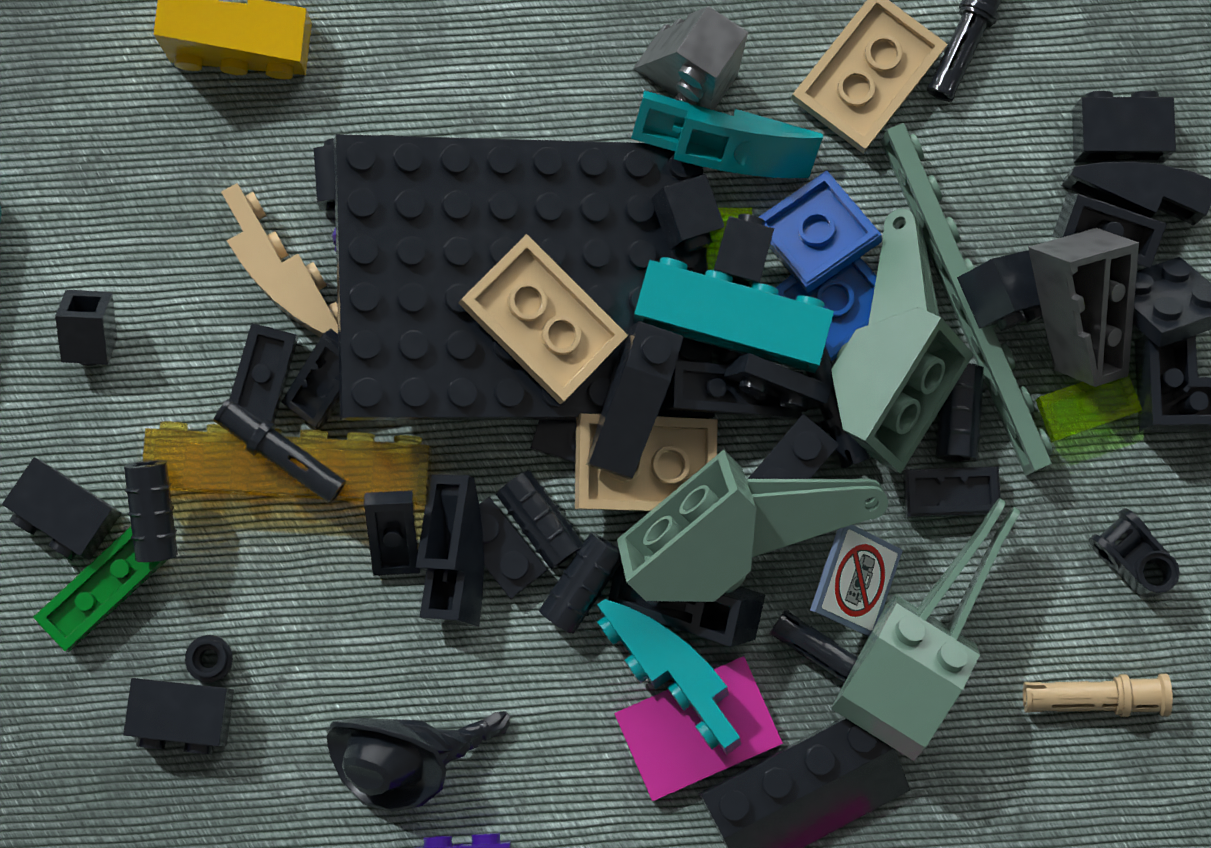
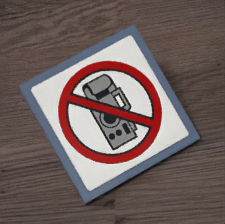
[810,525,903,637]

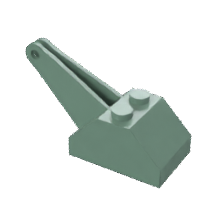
[831,208,974,474]
[617,450,888,602]
[831,498,1020,761]

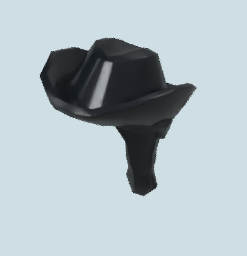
[327,711,510,812]

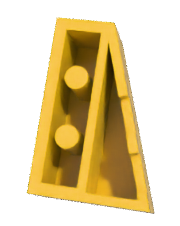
[153,0,312,79]

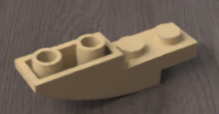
[221,183,338,337]

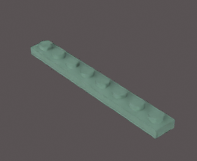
[881,123,1053,476]

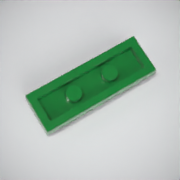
[33,526,167,652]

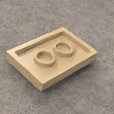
[791,0,948,154]
[458,234,628,404]
[575,413,718,512]

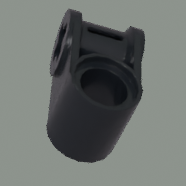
[1089,508,1180,598]

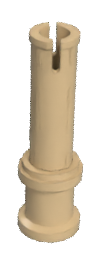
[1023,674,1173,717]

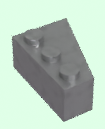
[633,6,748,110]
[1028,228,1139,387]

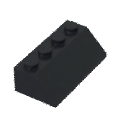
[698,717,910,848]

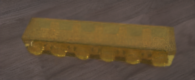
[142,421,432,506]

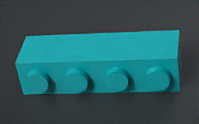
[633,257,834,373]

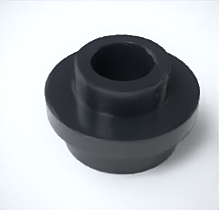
[185,635,233,683]

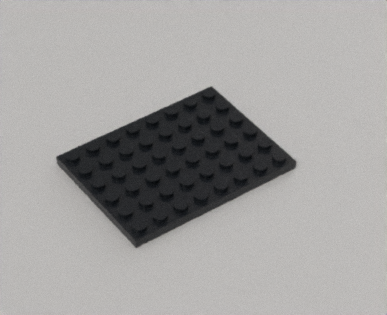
[334,134,715,420]

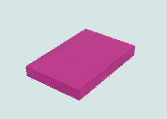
[614,656,783,801]

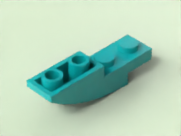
[631,90,823,178]
[597,599,742,755]

